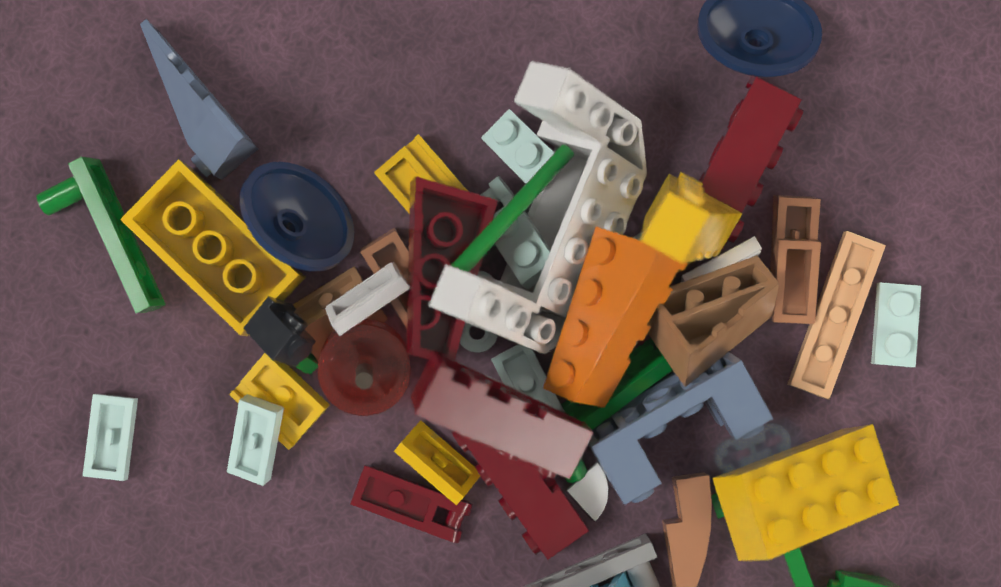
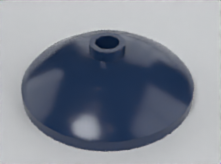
[697,0,822,77]
[240,162,355,271]

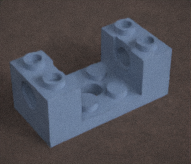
[588,352,773,505]

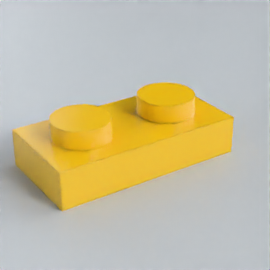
[394,420,480,505]

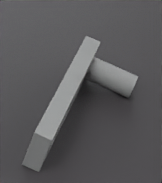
[522,533,660,587]

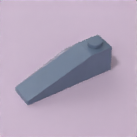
[140,19,258,180]

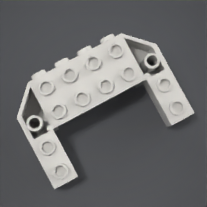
[429,61,647,354]

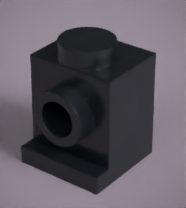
[243,296,316,367]

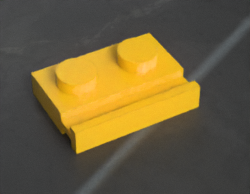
[374,134,468,214]
[229,353,330,450]

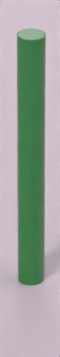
[452,144,574,273]

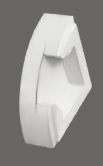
[567,462,608,521]

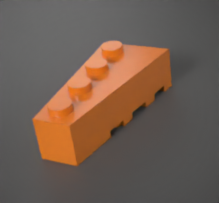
[543,227,688,408]

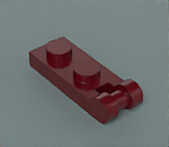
[350,464,473,543]

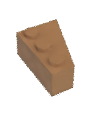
[647,255,779,387]

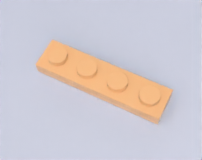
[787,231,886,399]

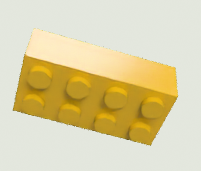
[120,159,306,336]
[712,424,899,561]

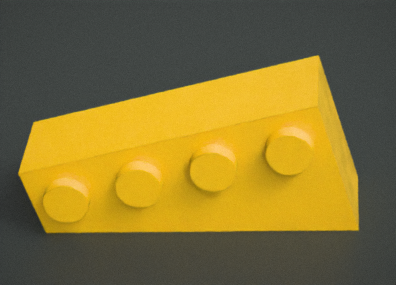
[641,172,743,263]

